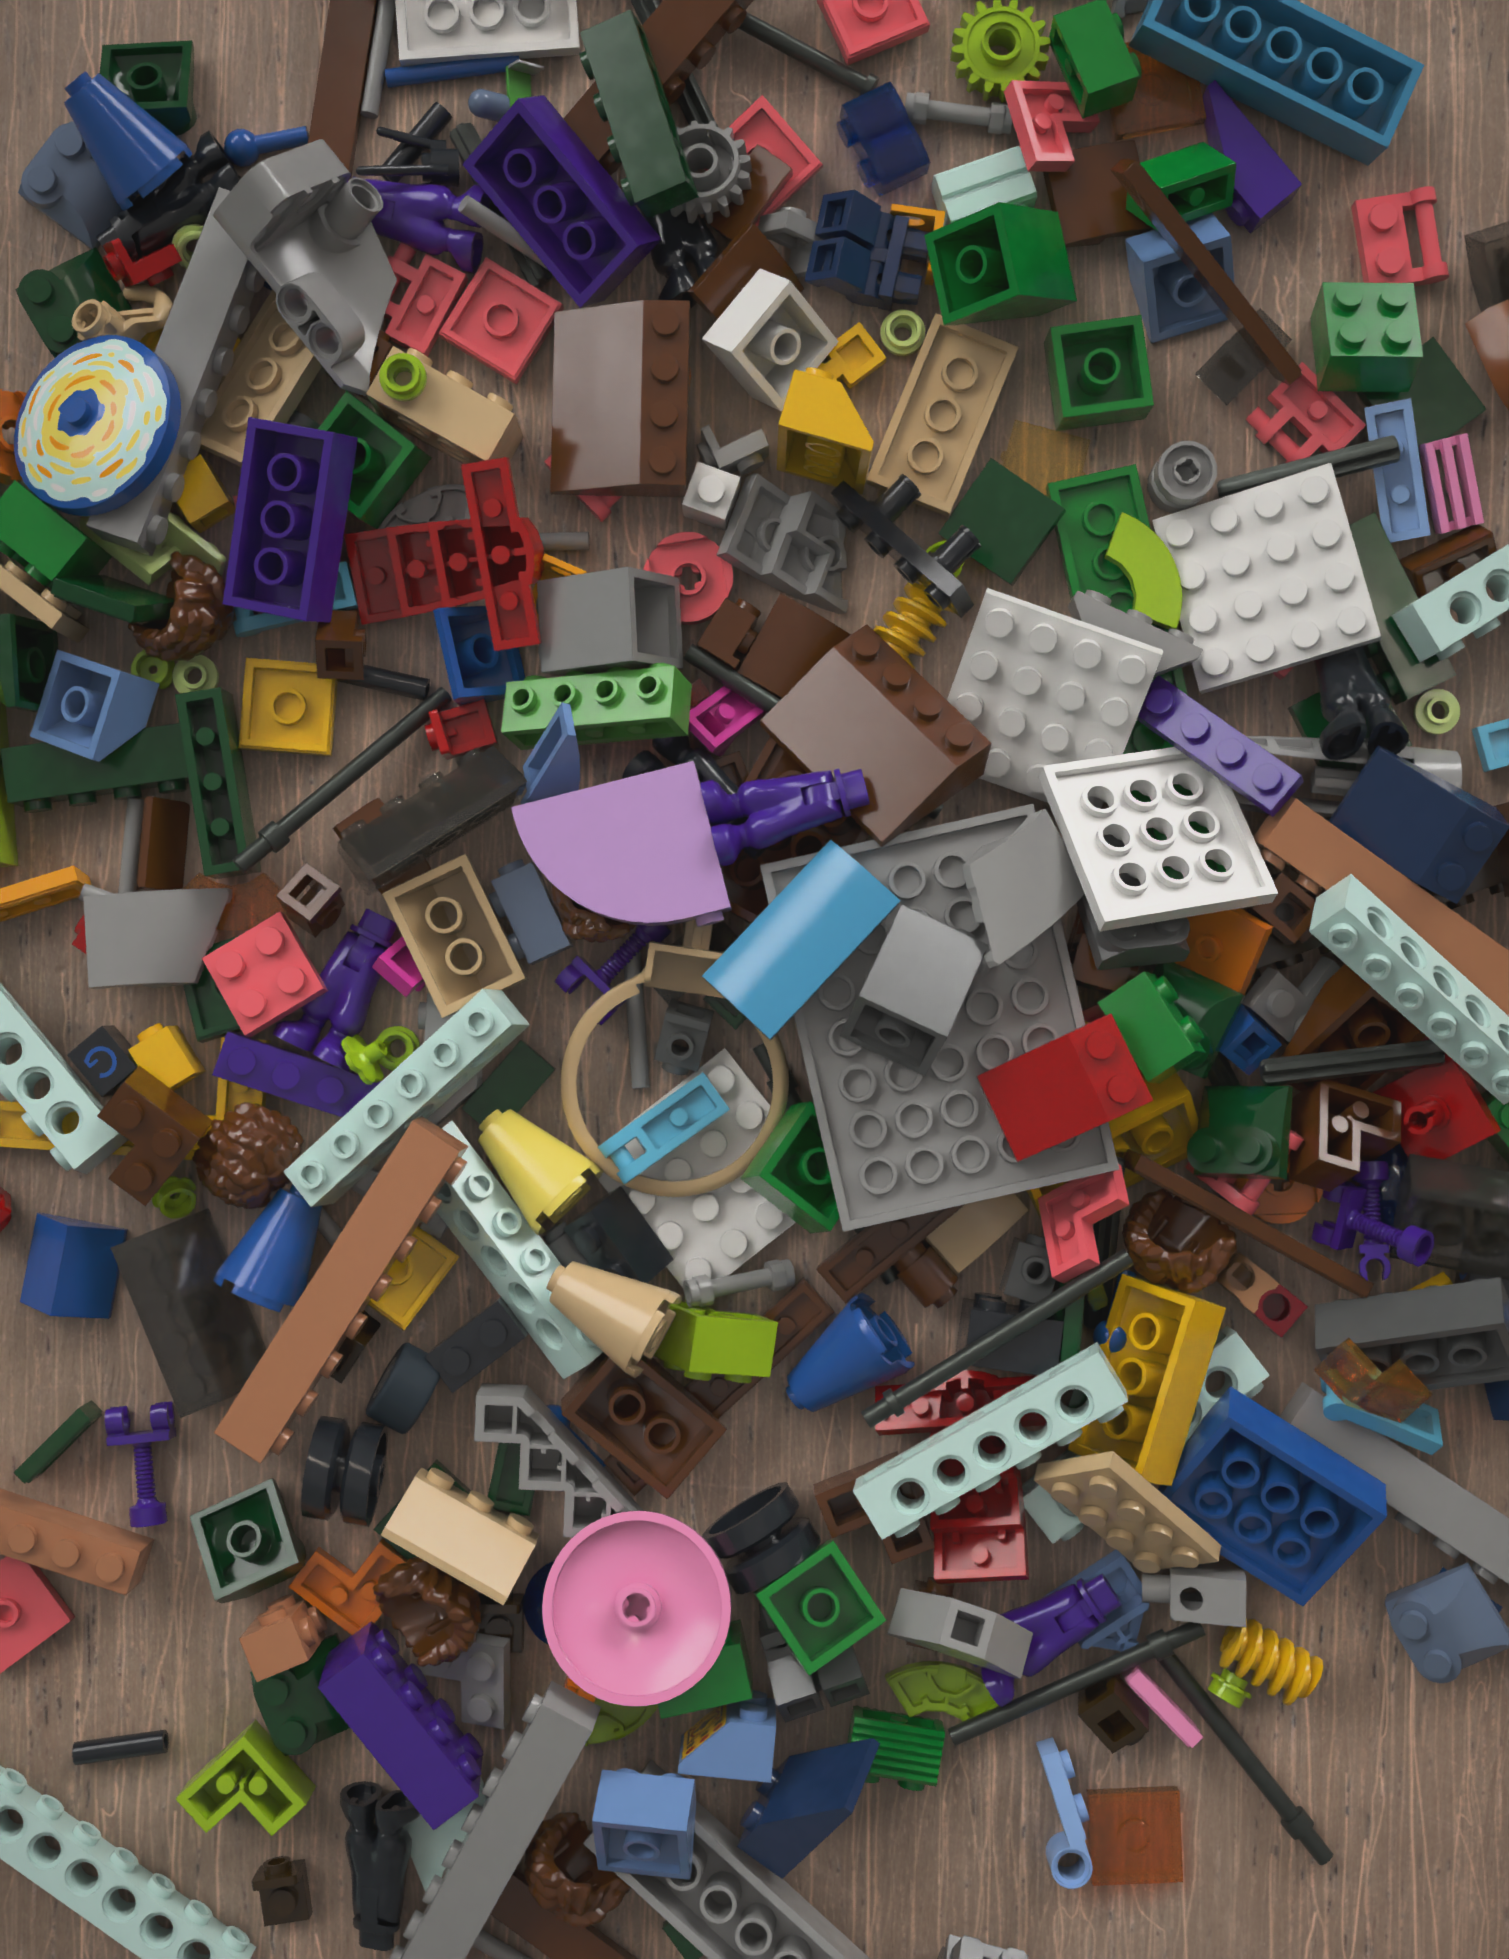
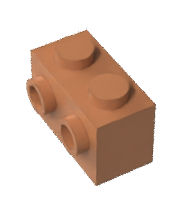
[239,1594,327,1682]

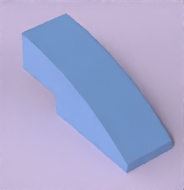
[520,702,580,804]

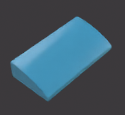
[702,840,900,1041]

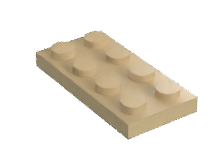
[200,289,322,467]
[866,313,1019,517]
[1034,1451,1221,1573]

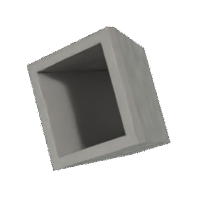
[536,567,683,676]

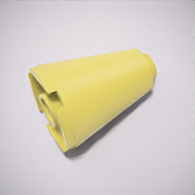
[478,1109,603,1235]

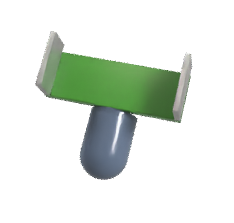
[468,59,544,122]

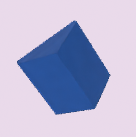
[433,606,525,706]
[20,1212,128,1319]

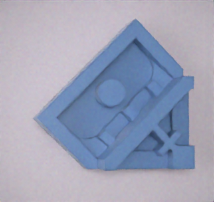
[1043,1549,1150,1652]

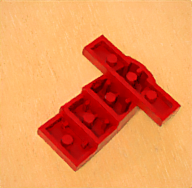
[344,457,544,651]
[875,1370,1046,1584]

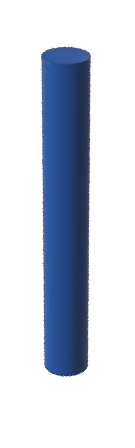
[385,56,519,88]

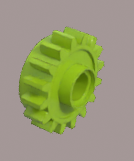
[950,0,1051,103]

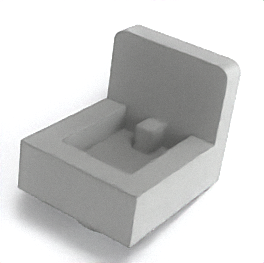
[758,207,823,278]
[697,424,769,475]

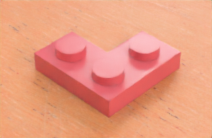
[1003,80,1100,172]
[1038,1164,1130,1284]

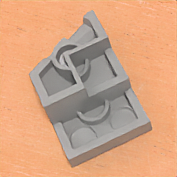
[717,473,848,614]
[962,809,1085,968]
[83,888,232,989]

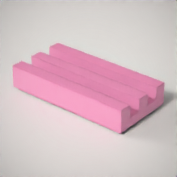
[1419,433,1484,534]
[1122,1665,1204,1748]

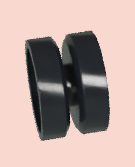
[301,1416,388,1527]
[702,1482,821,1594]

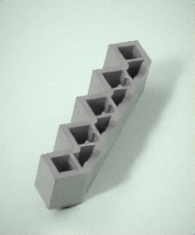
[474,1383,644,1538]

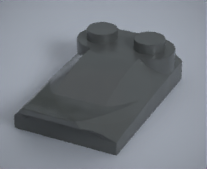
[1076,834,1190,970]

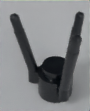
[356,127,460,187]

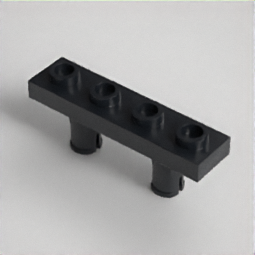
[831,474,981,618]

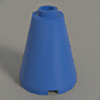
[64,71,193,211]
[213,1184,323,1312]
[786,1293,915,1412]

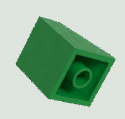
[924,202,1077,326]

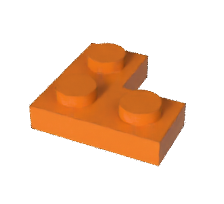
[288,1538,408,1635]

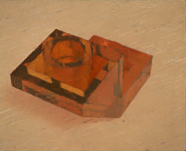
[1314,1338,1433,1423]

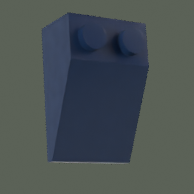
[1329,745,1509,904]
[737,1738,880,1879]

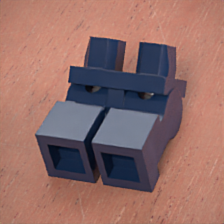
[805,189,928,311]

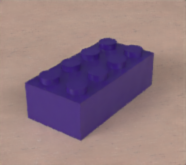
[462,95,662,308]
[223,417,358,622]
[318,1621,483,1830]

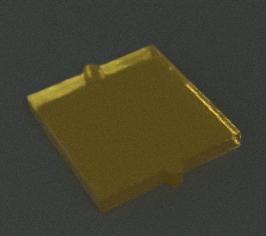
[1000,420,1091,496]

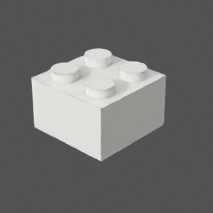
[702,269,839,411]

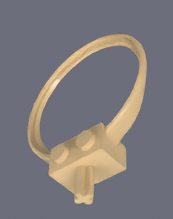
[560,920,789,1197]

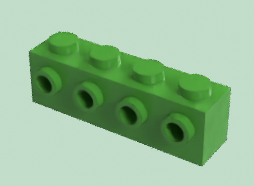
[501,663,692,750]

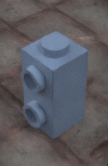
[488,859,573,965]

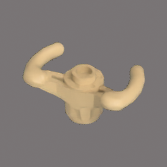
[72,284,173,342]

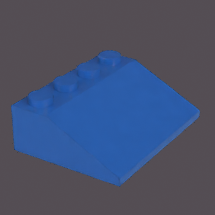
[1158,1386,1387,1606]

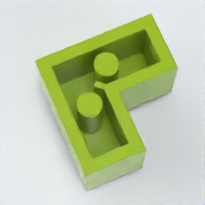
[654,1301,778,1383]
[176,1719,317,1836]

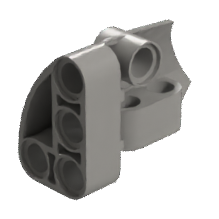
[213,139,397,396]

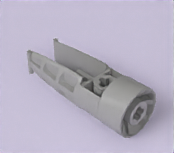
[1234,736,1462,821]

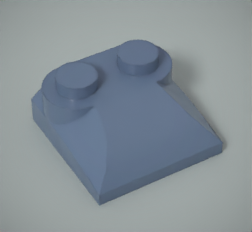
[18,121,137,249]
[1384,1562,1509,1683]

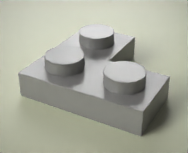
[1242,956,1341,1045]
[419,1633,511,1730]

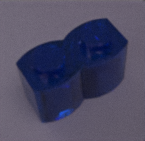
[836,81,931,197]

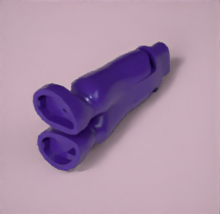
[347,179,491,274]
[700,768,870,867]
[272,908,397,1072]
[973,1574,1122,1707]

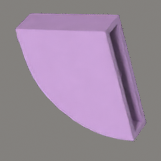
[511,761,732,927]

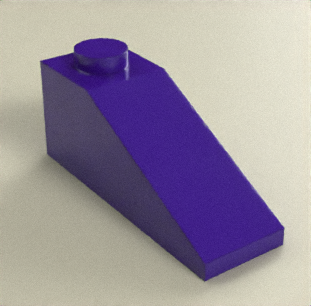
[1199,80,1302,234]

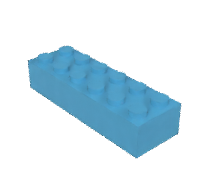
[1128,0,1424,166]

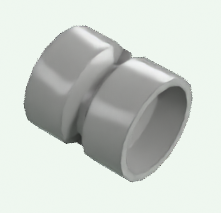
[1147,441,1217,513]

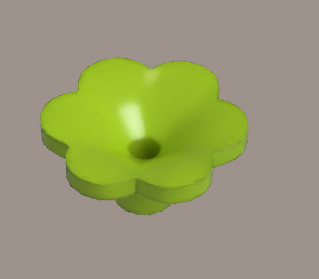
[341,1035,388,1085]

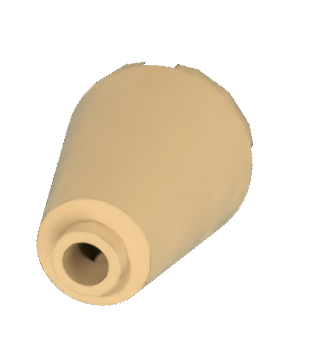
[546,1261,682,1378]

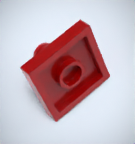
[1372,1054,1501,1173]

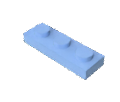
[1364,398,1431,543]

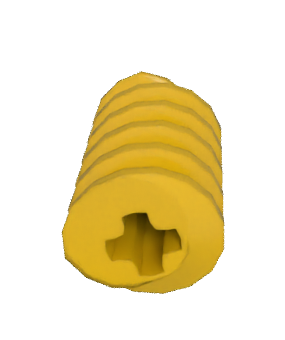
[873,580,955,669]
[1219,1619,1323,1706]

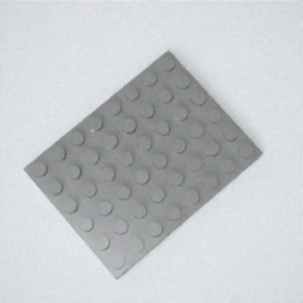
[760,804,1119,1232]

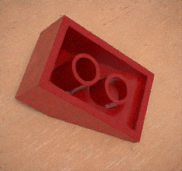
[976,1013,1153,1162]

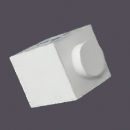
[682,462,741,531]

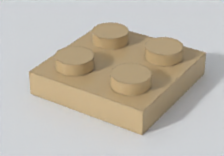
[0,560,90,643]

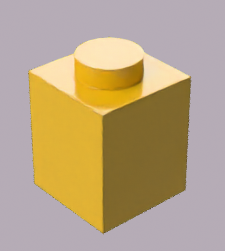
[177,454,236,533]
[128,1023,206,1091]

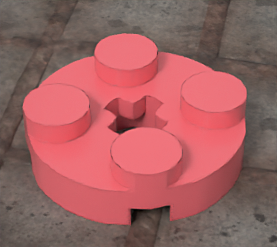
[643,532,733,625]

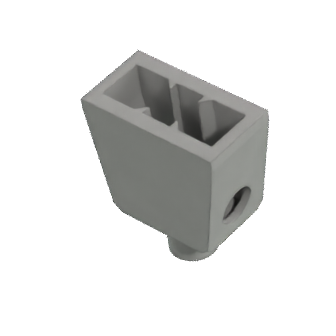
[1142,1560,1246,1627]

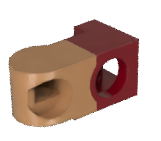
[1216,1253,1308,1338]

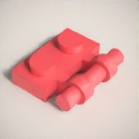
[384,242,468,357]
[1245,362,1366,463]

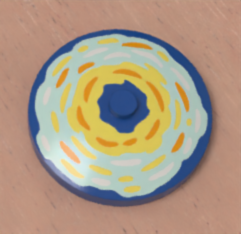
[14,335,181,516]

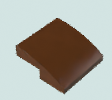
[1043,140,1153,248]
[687,223,804,324]
[737,593,851,700]

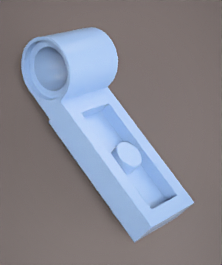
[1036,1737,1093,1889]

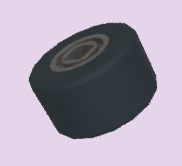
[366,1343,440,1434]

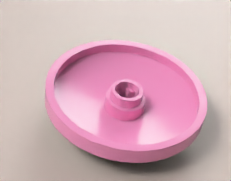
[542,1511,732,1706]

